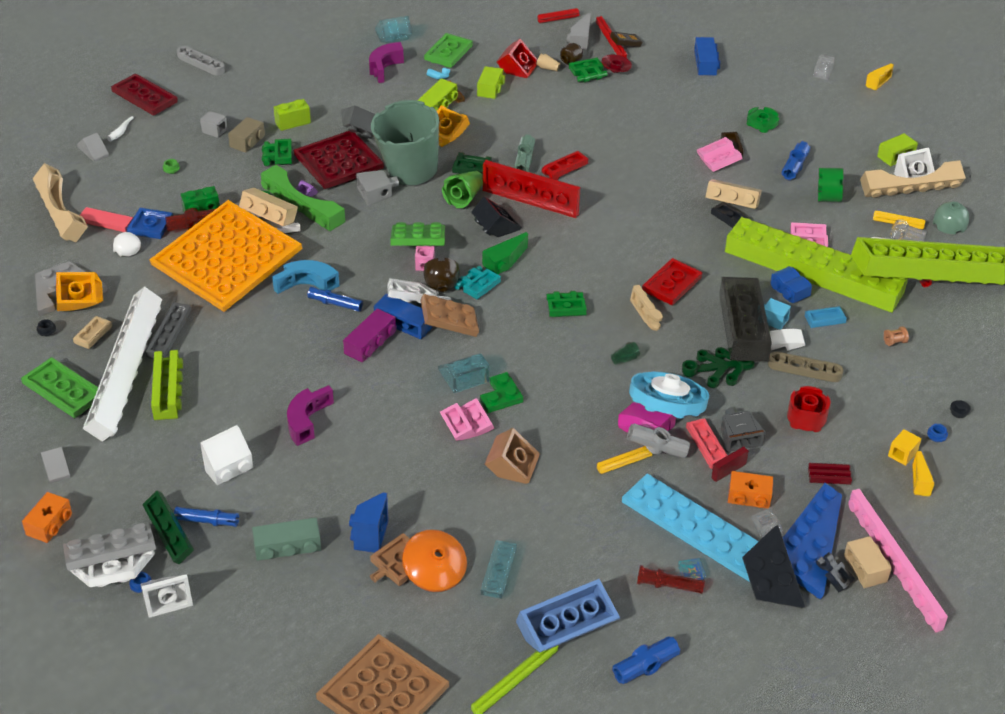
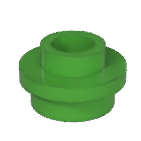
[163,159,180,174]

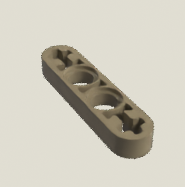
[768,352,843,382]

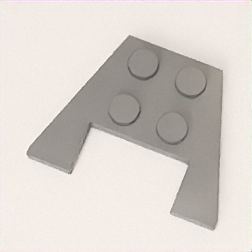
[35,262,108,316]

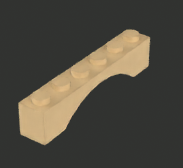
[860,160,966,198]
[33,163,88,242]

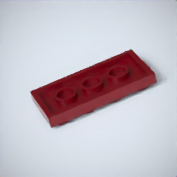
[111,73,178,116]

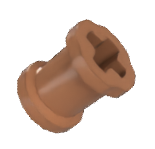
[884,326,909,346]

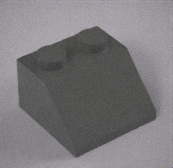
[341,105,375,139]

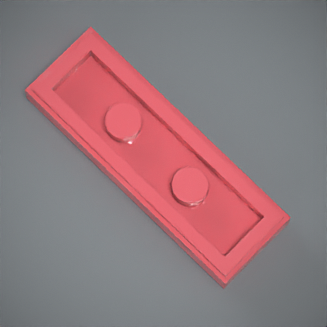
[80,207,133,232]
[686,418,727,469]

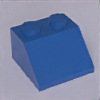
[349,492,389,553]

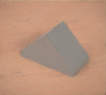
[77,133,109,162]
[40,447,71,483]

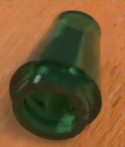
[611,342,640,365]

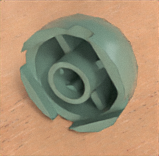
[933,201,969,234]

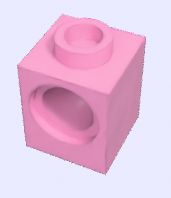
[415,246,435,271]

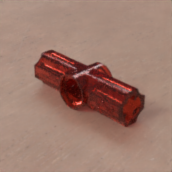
[165,208,217,232]

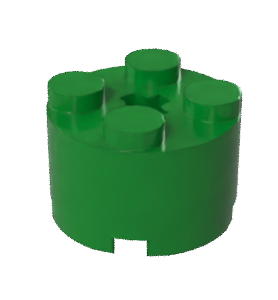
[818,168,843,202]

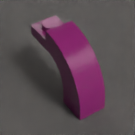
[369,42,404,83]
[287,385,334,446]

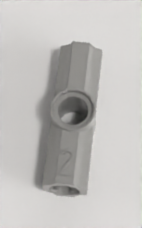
[627,424,690,458]

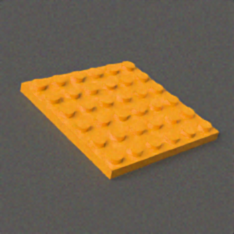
[149,200,303,312]

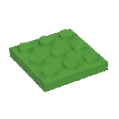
[390,222,445,246]

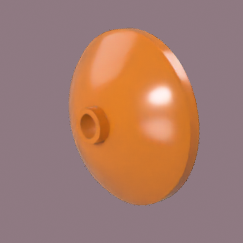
[402,530,467,592]

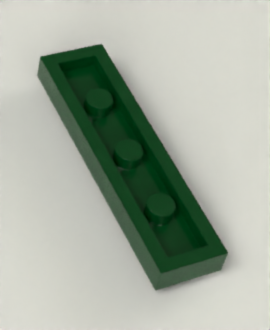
[142,490,194,564]

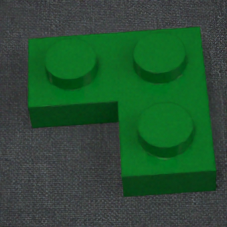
[480,372,524,413]

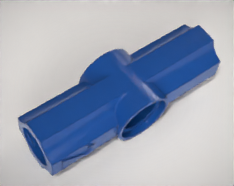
[781,141,811,180]
[612,636,680,685]

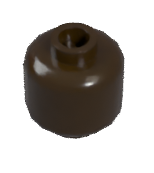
[560,43,583,65]

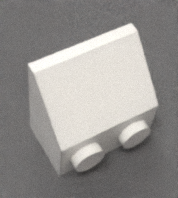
[200,425,253,486]

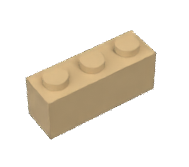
[705,179,762,209]
[239,188,298,226]

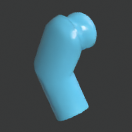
[427,68,450,80]

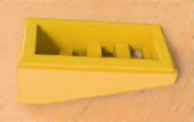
[866,63,894,90]
[912,451,934,496]

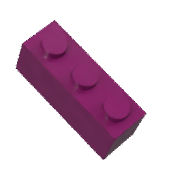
[343,309,396,363]

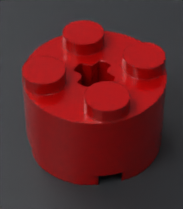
[787,386,831,432]

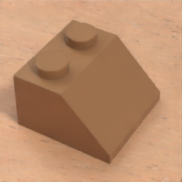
[485,428,540,484]

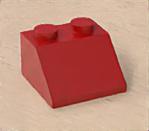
[497,39,538,78]

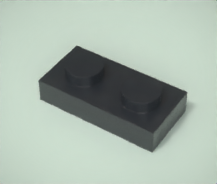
[711,202,749,228]

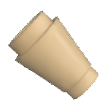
[537,54,561,72]

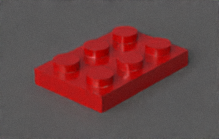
[642,258,703,306]

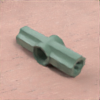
[514,134,535,172]

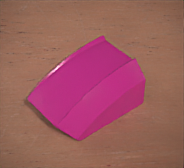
[618,402,676,433]

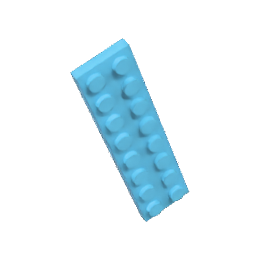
[622,474,759,582]

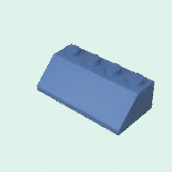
[516,579,620,653]

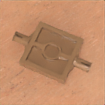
[370,533,410,586]

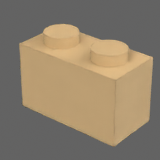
[844,536,891,588]

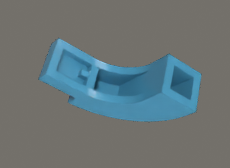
[272,260,340,294]

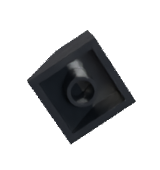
[471,197,522,237]

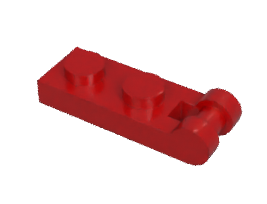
[542,151,588,180]

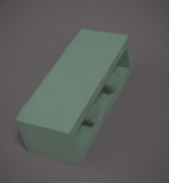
[252,517,321,561]

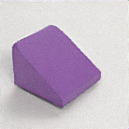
[295,180,318,197]

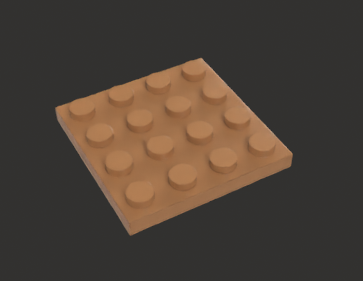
[316,634,449,714]

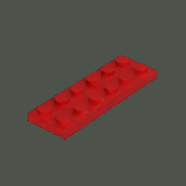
[483,160,580,218]

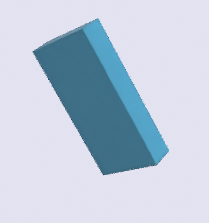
[804,306,847,328]

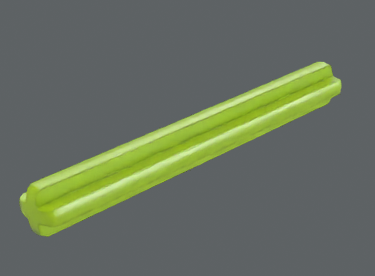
[471,645,559,714]

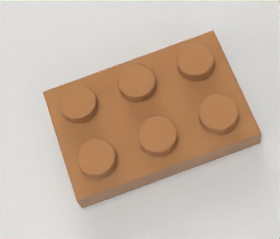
[421,294,479,337]

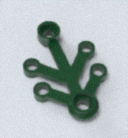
[682,347,754,388]

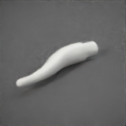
[107,116,134,142]

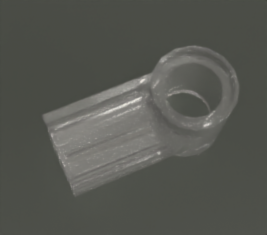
[888,219,927,242]

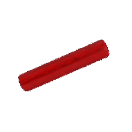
[537,8,580,23]

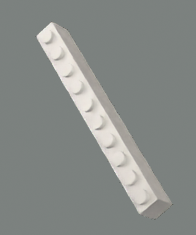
[83,286,162,442]

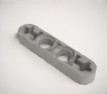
[177,46,225,76]

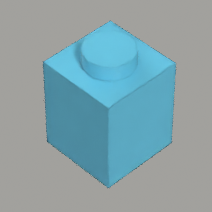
[760,298,791,330]

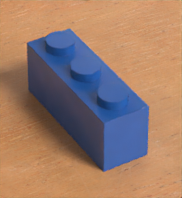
[694,37,720,75]
[374,294,433,340]

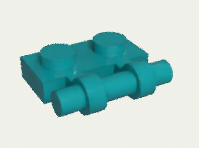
[454,266,501,299]

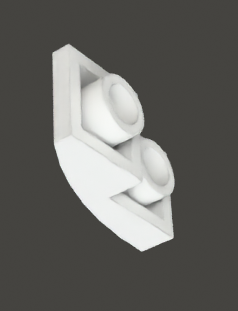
[762,329,805,352]

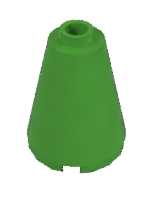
[442,171,483,208]

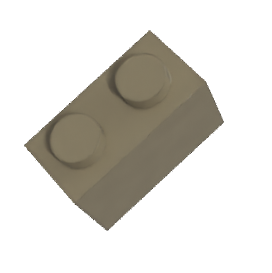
[228,117,265,153]

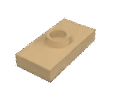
[73,316,112,349]

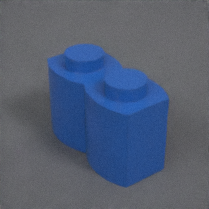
[771,266,812,303]

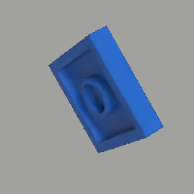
[127,208,173,239]

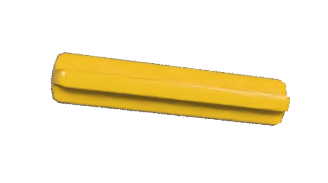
[873,211,925,230]
[597,446,652,474]

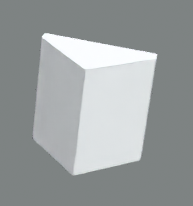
[894,148,935,178]

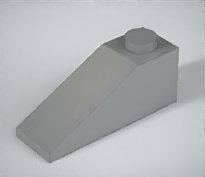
[567,13,591,50]

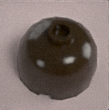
[423,258,460,292]

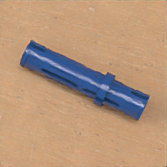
[307,287,363,312]
[174,506,239,527]

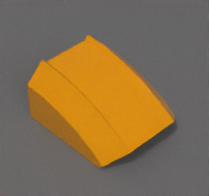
[437,105,470,147]
[56,272,103,311]

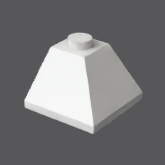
[140,574,193,618]

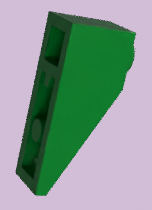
[482,232,528,274]

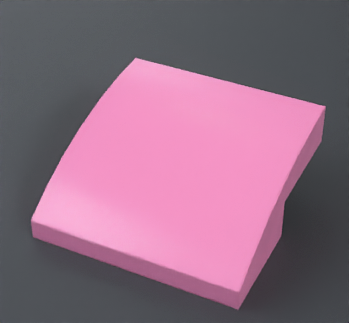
[697,137,742,172]
[790,222,828,247]
[440,398,494,441]

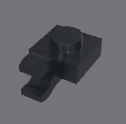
[816,552,855,593]

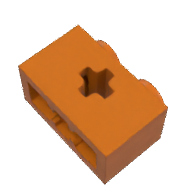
[728,471,773,509]
[22,492,72,543]

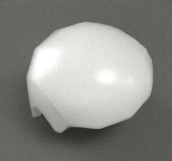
[113,232,141,257]

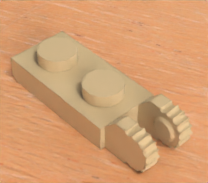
[630,285,663,331]

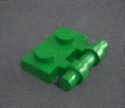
[569,58,608,83]
[262,139,292,166]
[546,290,587,317]

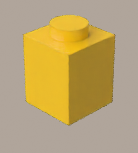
[888,429,922,466]

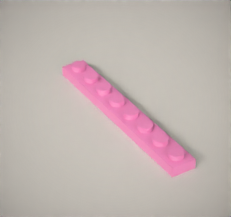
[848,489,948,633]

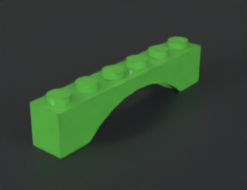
[261,165,345,231]

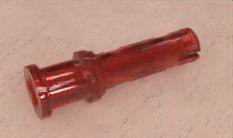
[637,565,705,594]

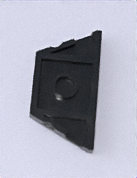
[742,525,805,609]

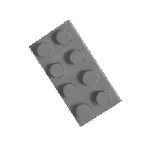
[63,523,156,571]

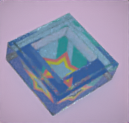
[678,558,706,583]

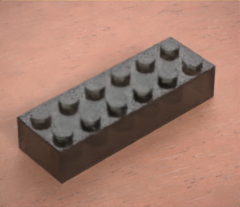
[719,277,772,362]

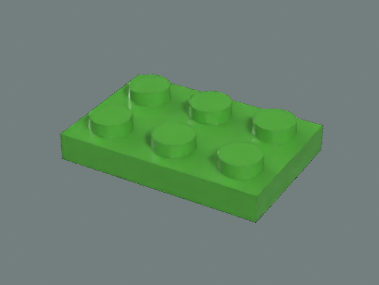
[424,33,473,68]

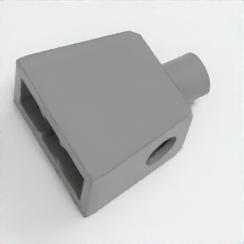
[356,170,399,205]

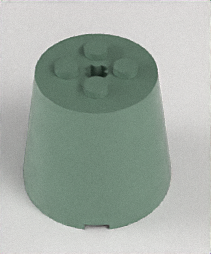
[371,100,439,185]

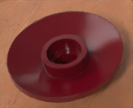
[601,54,632,73]

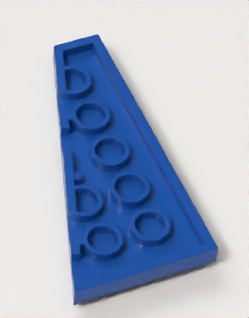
[783,483,842,600]

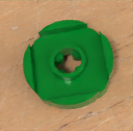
[746,107,779,133]

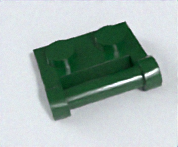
[452,152,492,175]

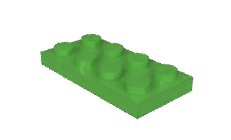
[21,357,98,419]

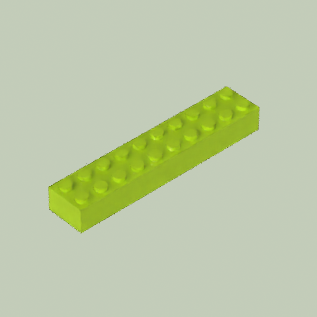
[725,217,908,313]
[851,237,1005,285]

